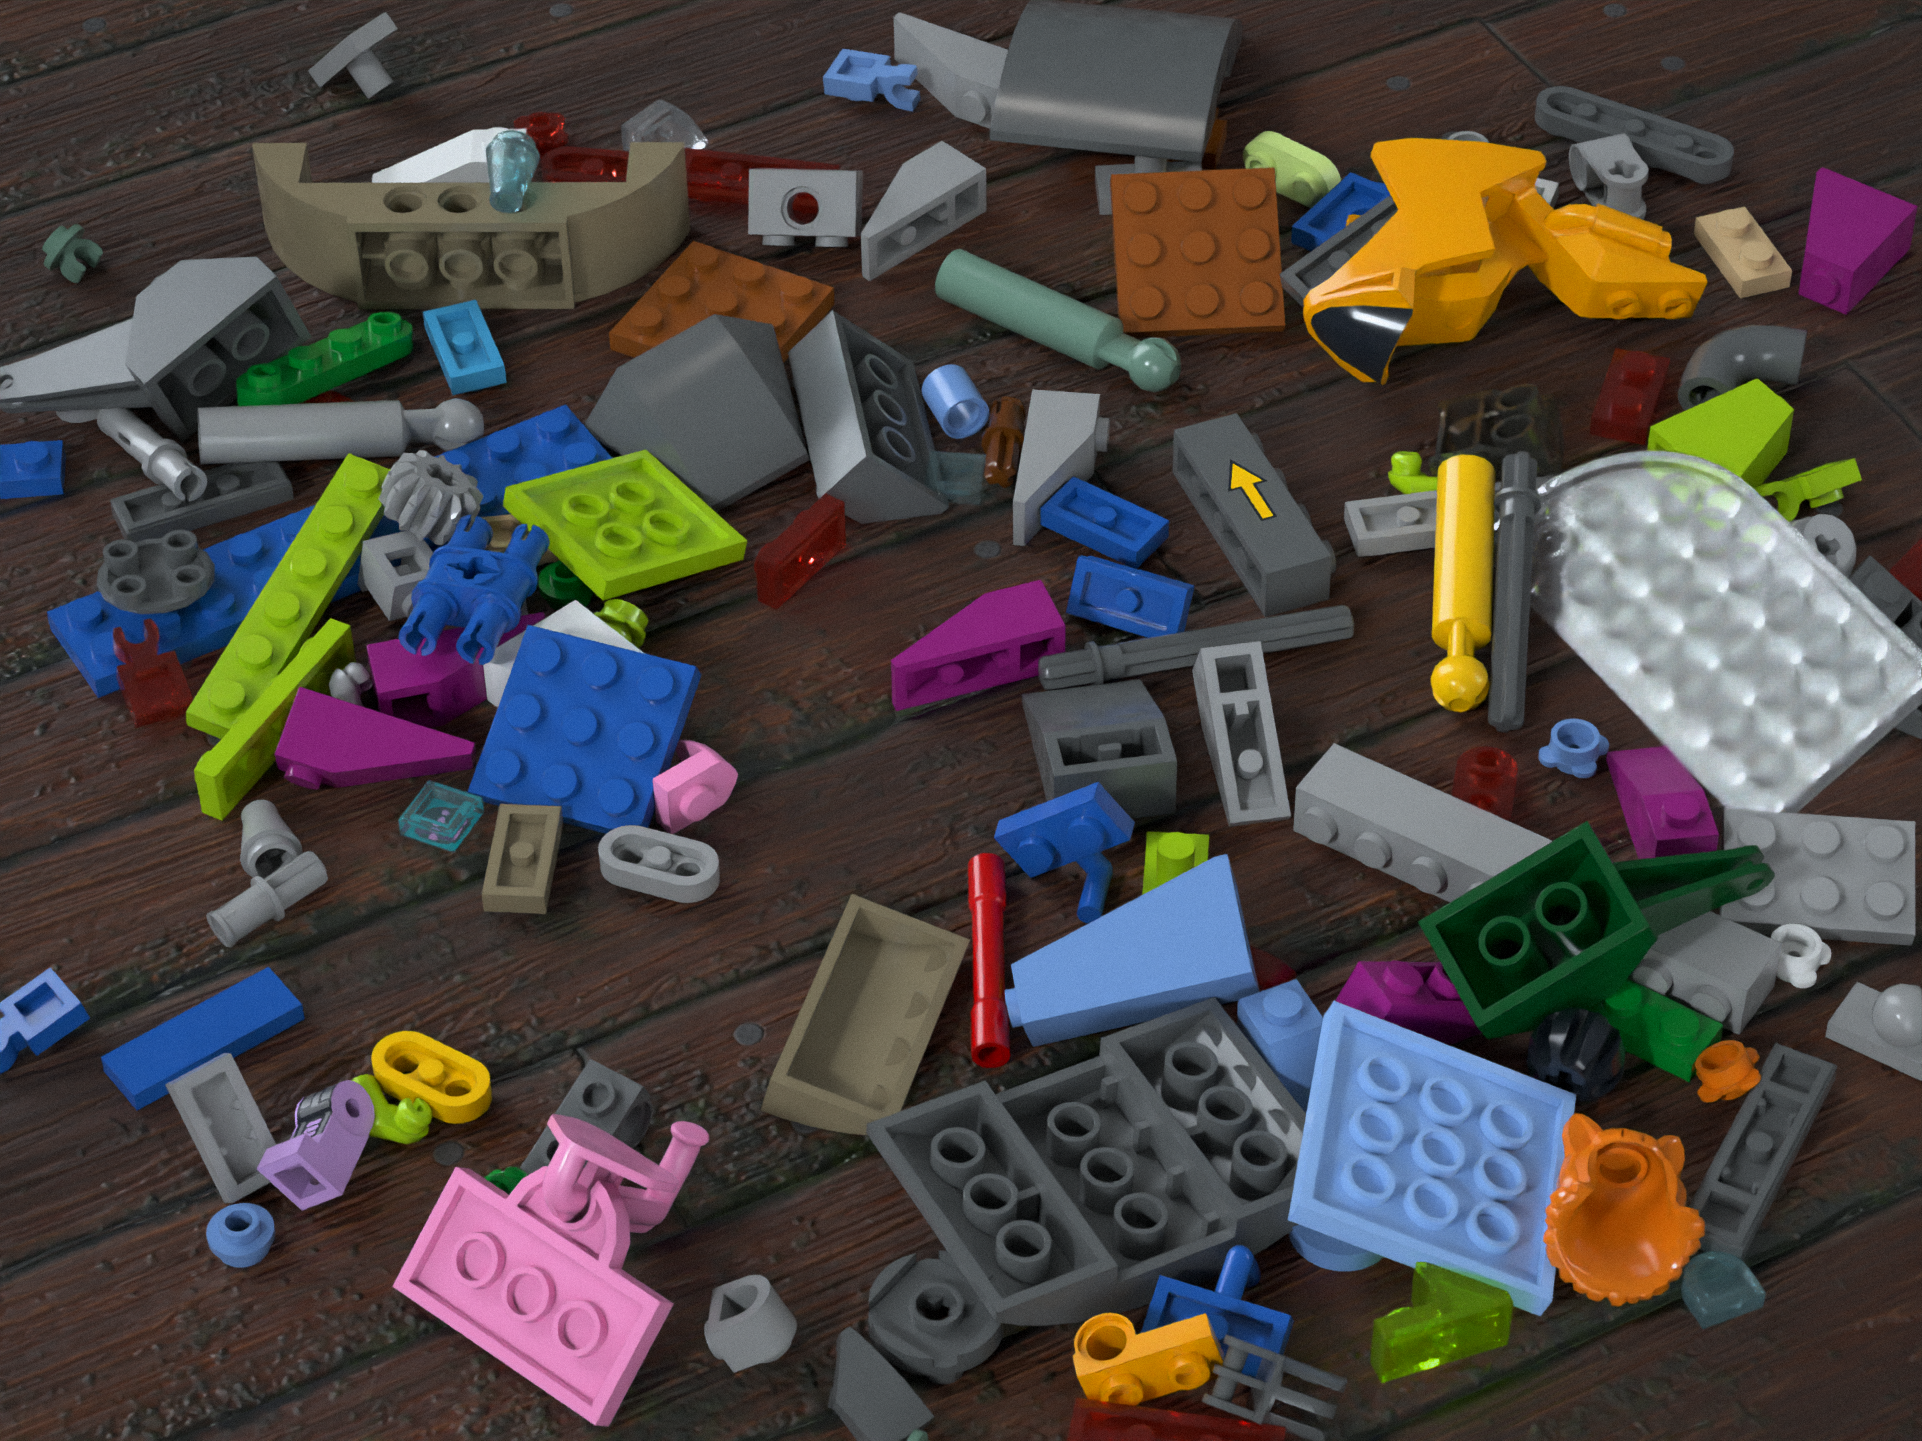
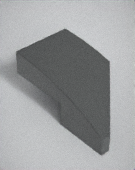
[828,1326,934,1441]

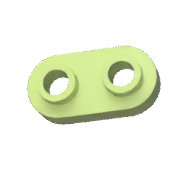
[1243,131,1341,208]

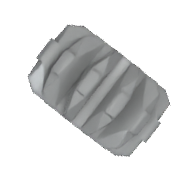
[378,450,483,545]

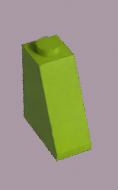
[1645,378,1794,534]

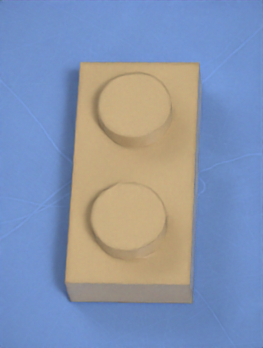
[1694,207,1792,298]

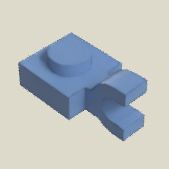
[823,49,921,111]

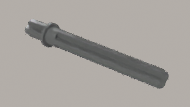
[1488,451,1541,733]
[1038,605,1354,691]

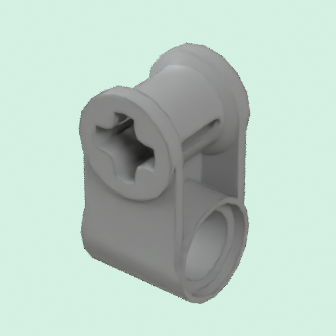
[1569,133,1649,220]

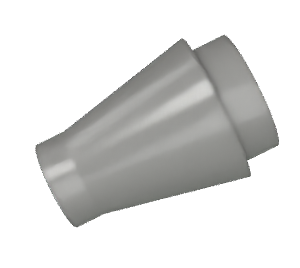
[240,800,303,879]

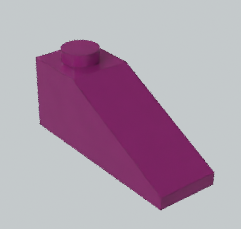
[891,580,1066,711]
[274,687,476,790]
[1606,746,1719,859]

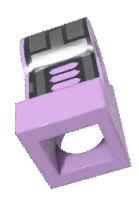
[257,1080,375,1211]

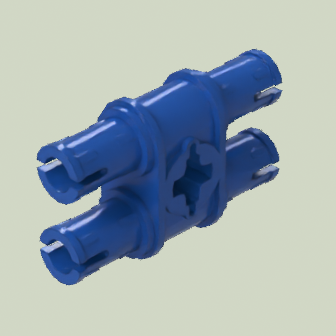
[398,515,550,665]

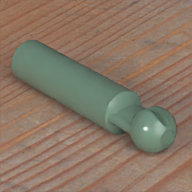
[935,249,1181,392]

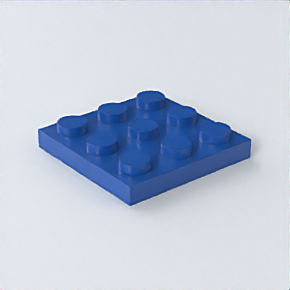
[467,625,701,834]

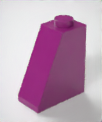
[1799,167,1918,315]

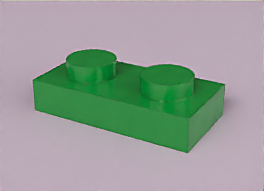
[1587,979,1723,1082]

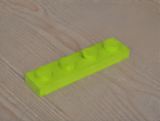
[194,618,356,821]

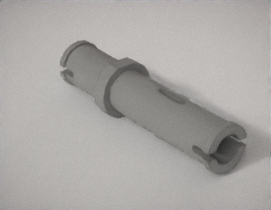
[97,408,207,501]

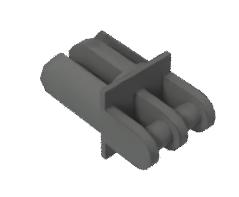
[1202,1334,1348,1441]

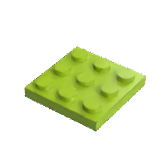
[503,449,747,600]

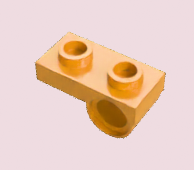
[1072,1313,1225,1417]

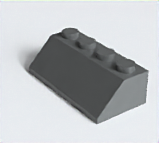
[788,310,949,524]

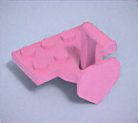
[392,1114,709,1426]

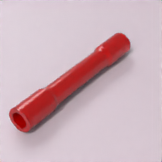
[968,853,1010,1068]

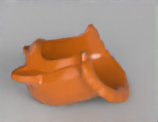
[1543,1113,1705,1307]

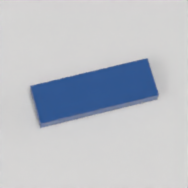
[101,967,305,1111]

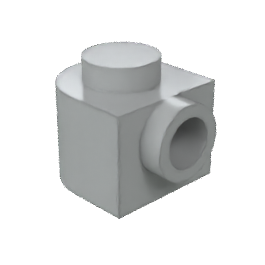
[704,1275,797,1373]

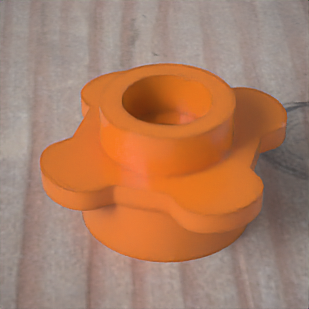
[1695,1040,1761,1102]

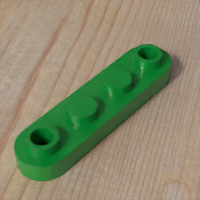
[236,312,413,406]

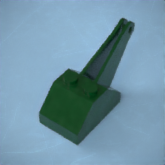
[1418,821,1775,1039]

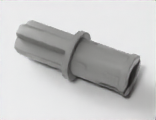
[206,851,328,948]

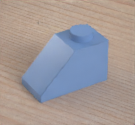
[1237,979,1323,1113]

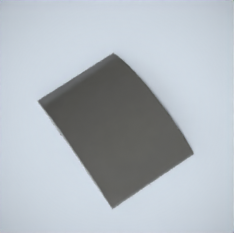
[990,0,1243,162]
[866,997,1306,1326]

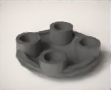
[97,530,215,614]

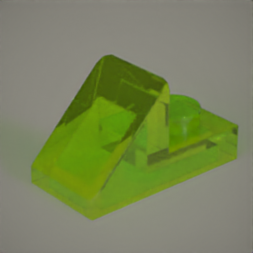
[1370,1262,1513,1383]

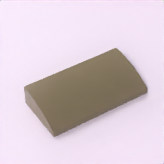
[761,894,970,1135]

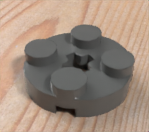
[868,1251,1005,1385]

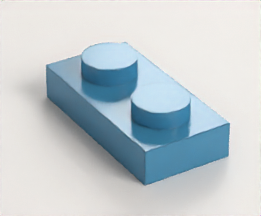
[423,300,507,395]

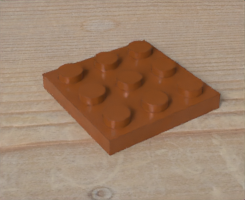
[1110,167,1285,338]
[609,241,835,363]

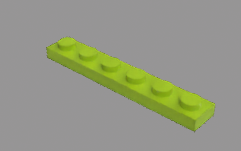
[186,453,390,739]

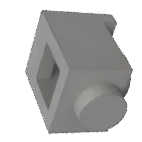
[357,531,433,621]

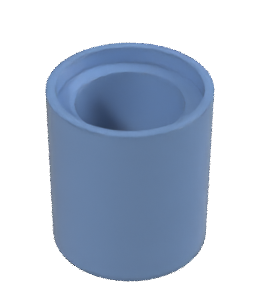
[922,364,989,439]

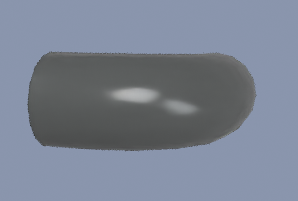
[1678,324,1808,411]

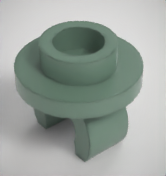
[42,224,103,284]

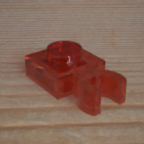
[113,618,194,728]

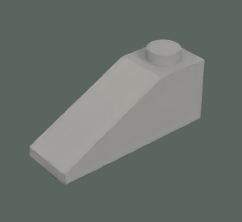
[894,12,1008,129]
[861,141,987,281]
[1013,389,1110,546]
[1192,641,1291,827]

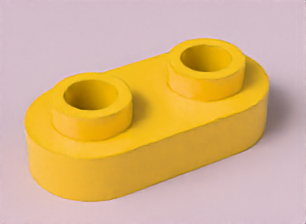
[371,1031,492,1124]

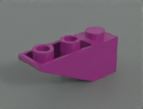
[366,612,545,728]
[1335,960,1482,1046]

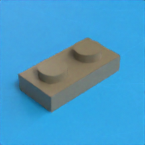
[482,804,563,914]

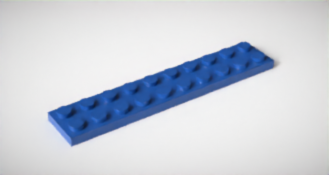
[47,405,612,698]

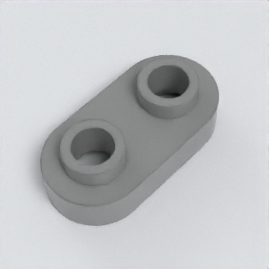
[598,825,720,903]

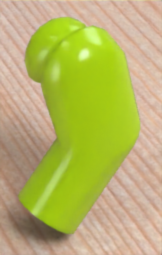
[1388,451,1437,494]

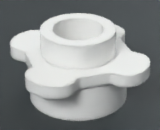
[1771,924,1831,988]

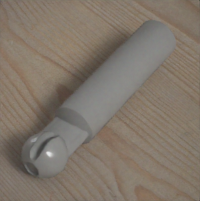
[197,398,484,465]

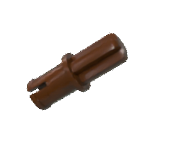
[981,396,1026,488]

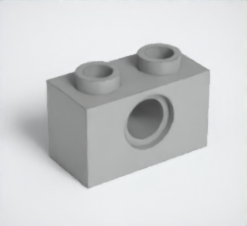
[748,168,863,247]

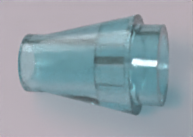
[485,130,540,213]

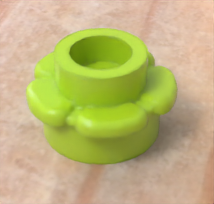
[593,599,648,647]

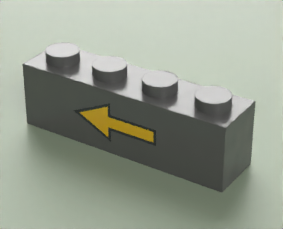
[1173,413,1336,617]

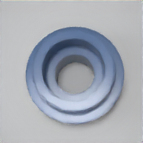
[206,1203,275,1268]

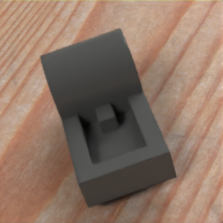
[520,1059,653,1175]

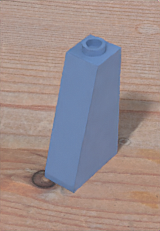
[1005,854,1260,1047]

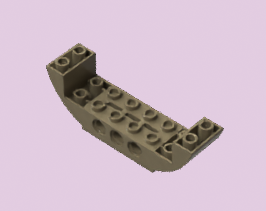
[252,142,690,309]

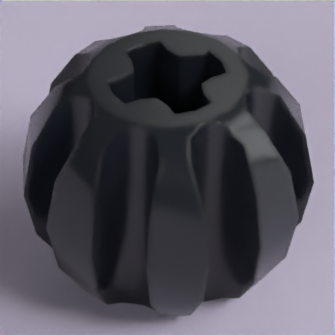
[1526,1007,1626,1106]

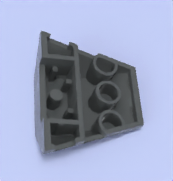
[584,314,809,512]

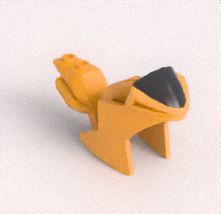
[1303,138,1708,386]

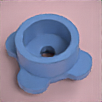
[1538,719,1609,778]

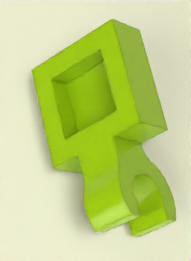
[1753,458,1862,527]

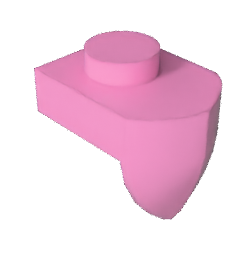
[653,740,738,834]

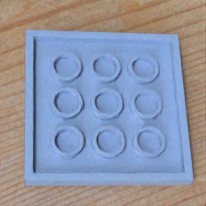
[1288,1001,1576,1316]

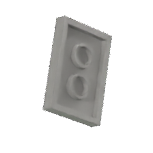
[1720,808,1916,946]

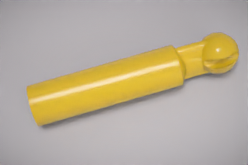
[1430,455,1495,713]

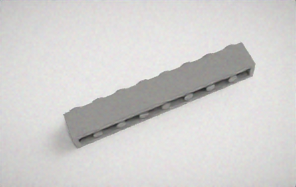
[1293,743,1782,1035]

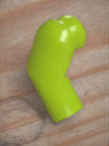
[351,1074,433,1144]

